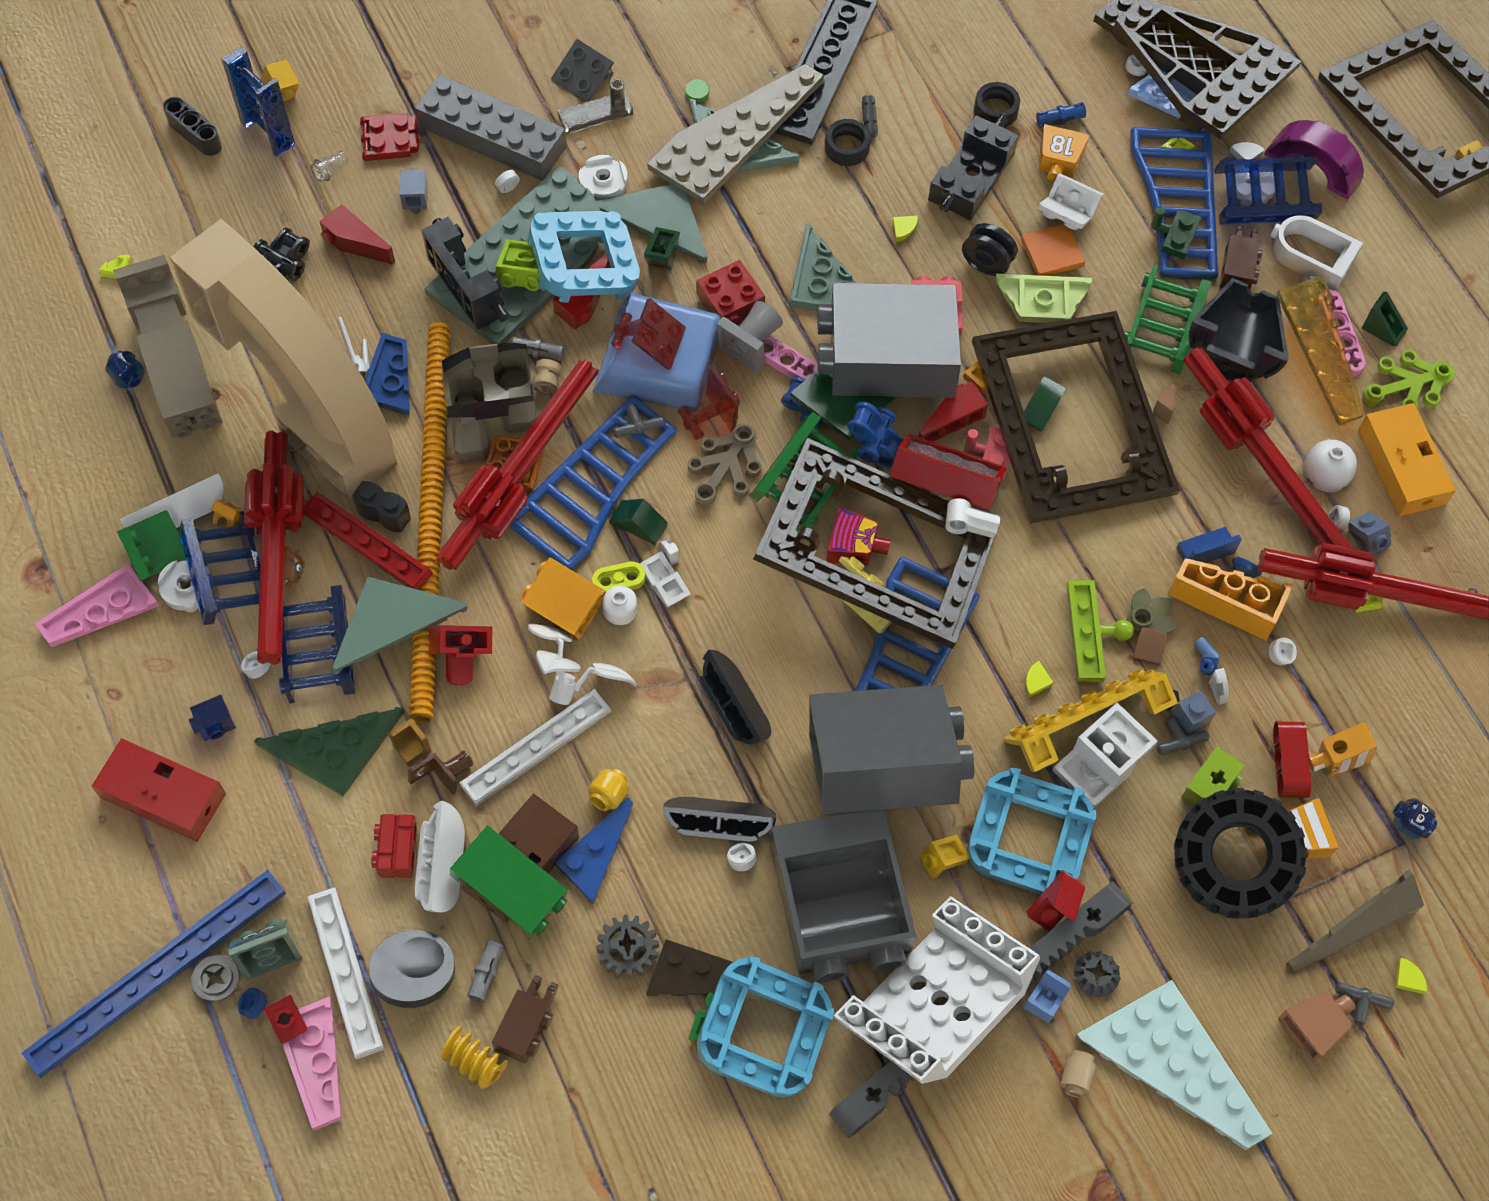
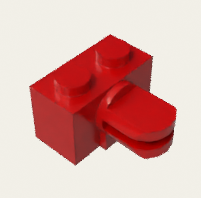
[429,625,492,686]

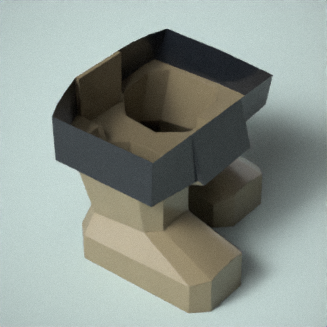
[442,343,537,462]

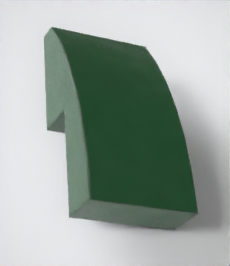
[1024,377,1066,432]

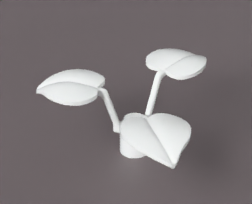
[527,624,637,705]

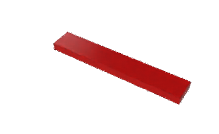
[303,491,433,590]

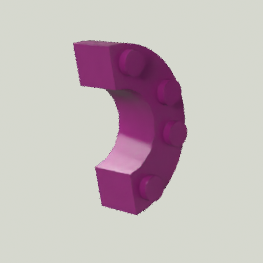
[1264,120,1364,199]

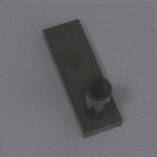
[558,79,633,135]

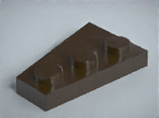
[646,939,733,997]

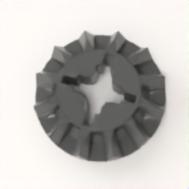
[1074,951,1121,997]
[191,955,240,1003]

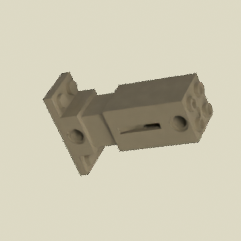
[113,255,223,438]

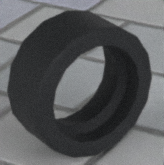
[974,82,1021,128]
[825,119,871,166]

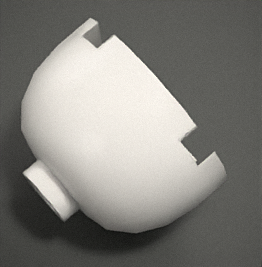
[1302,440,1357,492]

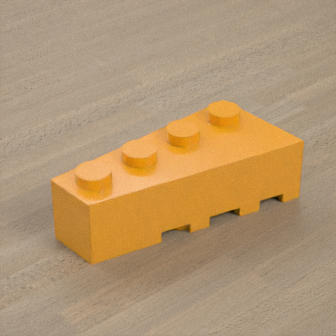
[1168,558,1293,641]

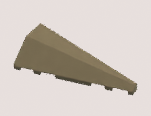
[1286,869,1424,974]

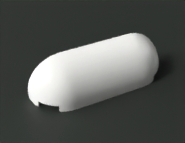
[120,473,223,528]
[415,801,465,913]

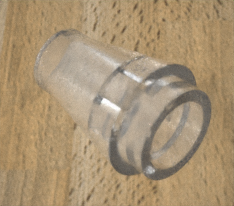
[311,151,348,182]

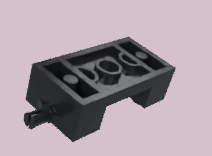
[928,113,1019,220]
[422,217,509,330]

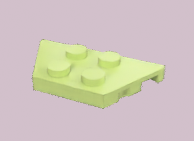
[995,274,1092,323]

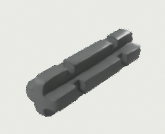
[862,95,878,138]

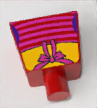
[826,507,891,566]

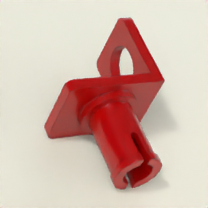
[263,995,308,1044]

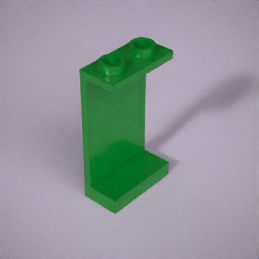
[450,825,568,940]

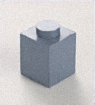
[400,169,428,209]
[1171,690,1216,736]

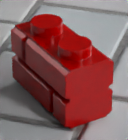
[371,814,417,878]

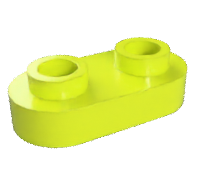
[592,562,645,592]

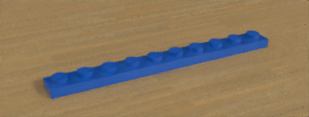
[22,870,286,1078]

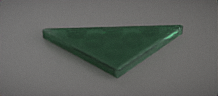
[254,706,405,797]

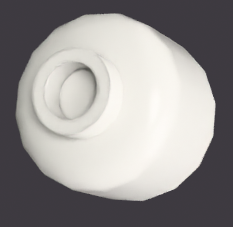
[602,586,638,625]

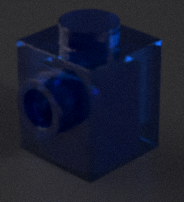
[189,695,236,741]

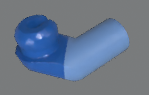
[1194,637,1219,675]

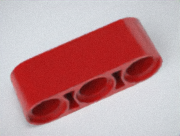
[1273,721,1311,798]

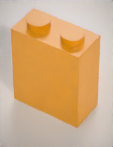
[521,557,606,640]

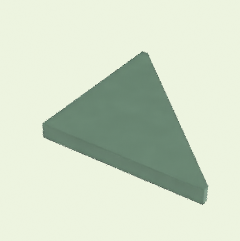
[690,99,799,173]
[592,184,707,262]
[789,224,856,311]
[332,577,468,673]

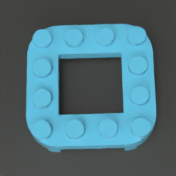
[527,211,640,302]
[967,768,1096,895]
[697,956,834,1098]

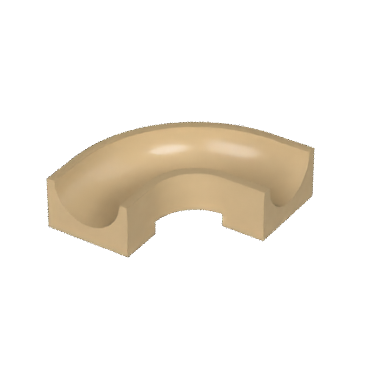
[170,218,397,501]

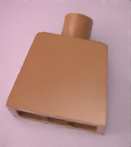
[1279,992,1355,1063]

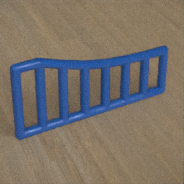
[1130,127,1218,279]
[509,396,677,571]
[854,557,980,691]

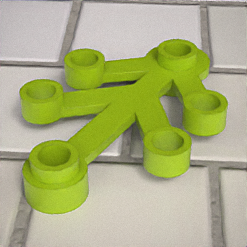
[1362,350,1455,408]

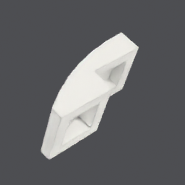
[639,551,691,608]

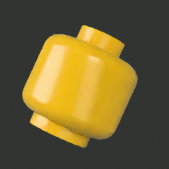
[588,769,630,811]

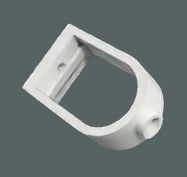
[1270,216,1363,291]

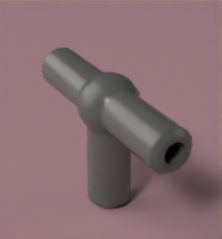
[613,405,665,438]
[1157,717,1209,755]
[1335,982,1394,1025]

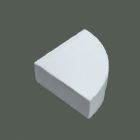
[1229,142,1265,163]
[659,539,679,566]
[1209,668,1229,705]

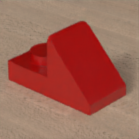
[1026,870,1086,932]

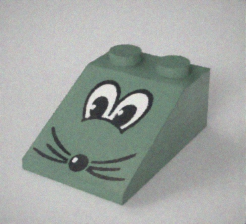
[228,919,303,980]

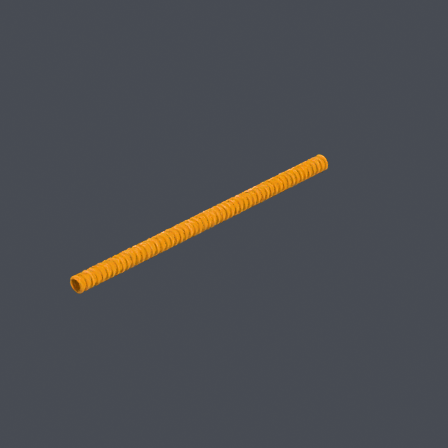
[409,322,451,723]

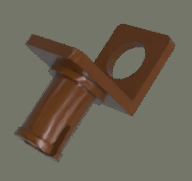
[408,750,473,794]

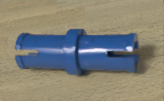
[1036,102,1086,128]

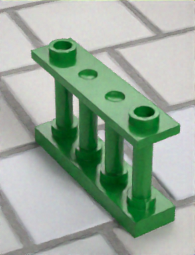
[1125,264,1211,375]
[749,412,859,532]

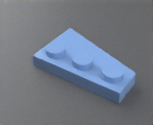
[1127,69,1196,118]

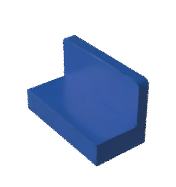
[1177,527,1242,563]

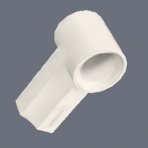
[945,499,1000,538]

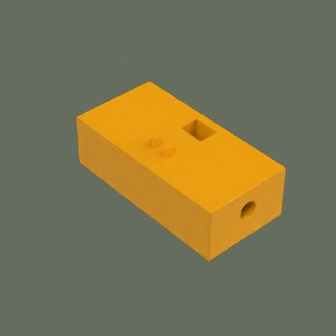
[1358,403,1456,517]

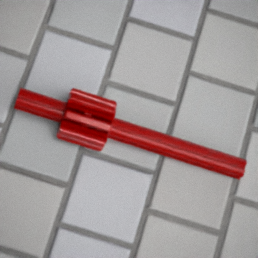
[1183,347,1353,549]
[436,359,599,570]
[244,430,304,665]
[1257,542,1489,620]

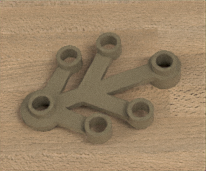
[688,423,762,506]

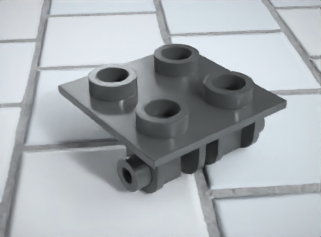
[551,39,614,102]

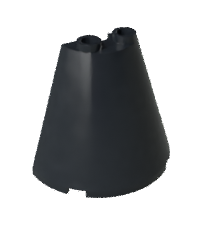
[1189,278,1289,382]

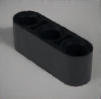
[163,97,222,156]

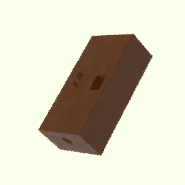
[459,793,579,923]

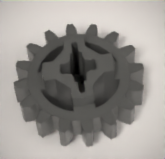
[596,914,659,979]

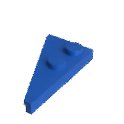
[555,798,633,904]

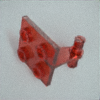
[611,298,686,370]
[677,364,740,440]

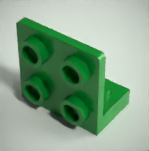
[116,510,190,580]

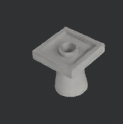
[717,301,783,375]

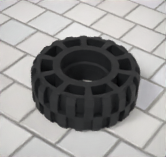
[1174,788,1308,919]

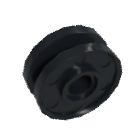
[962,223,1018,276]

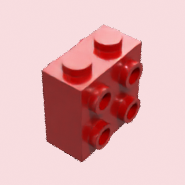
[696,260,765,325]

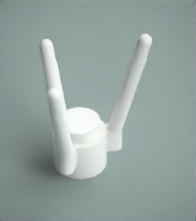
[337,317,370,380]

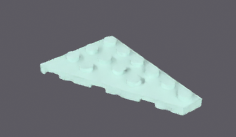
[1075,980,1273,1150]

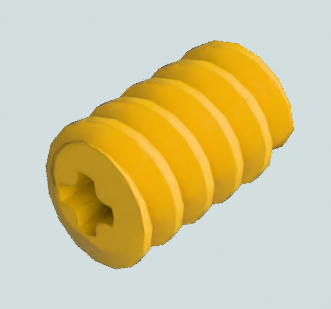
[441,1026,508,1089]

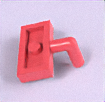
[965,426,1010,480]

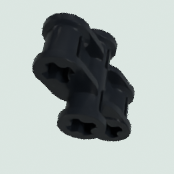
[253,227,310,281]

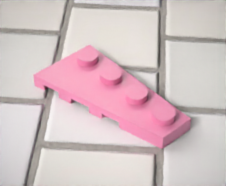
[35,564,159,648]
[282,996,342,1131]

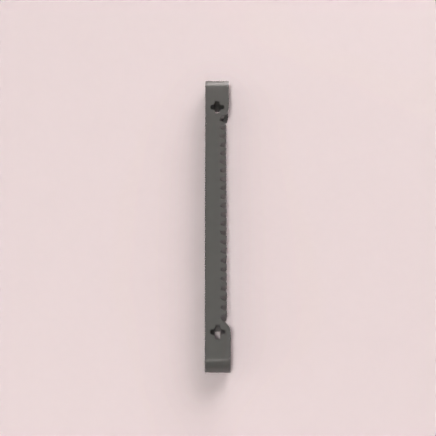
[829,882,1133,1139]

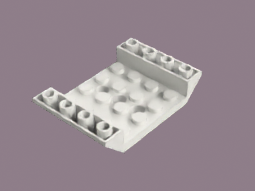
[833,896,1040,1084]

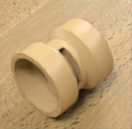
[532,359,561,394]

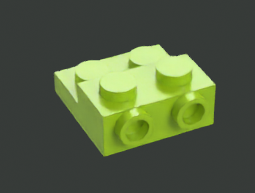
[496,239,541,291]

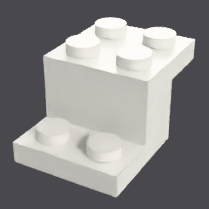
[1053,703,1158,808]

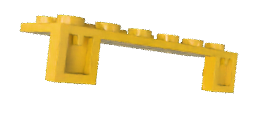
[1004,669,1178,772]

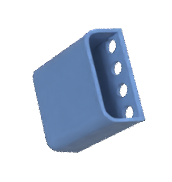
[592,292,721,411]

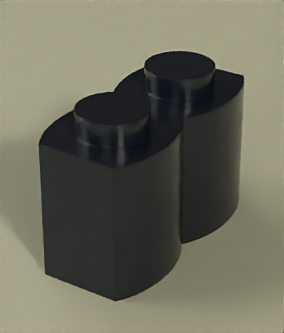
[352,481,411,532]

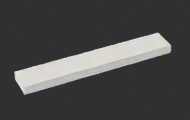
[459,689,611,807]
[307,887,384,1060]

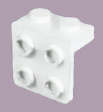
[1038,173,1103,230]

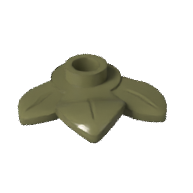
[1127,588,1178,634]

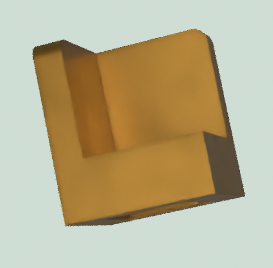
[389,718,431,767]

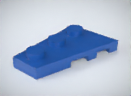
[365,333,410,415]

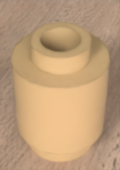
[1060,1050,1096,1098]

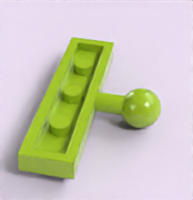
[1066,580,1134,683]

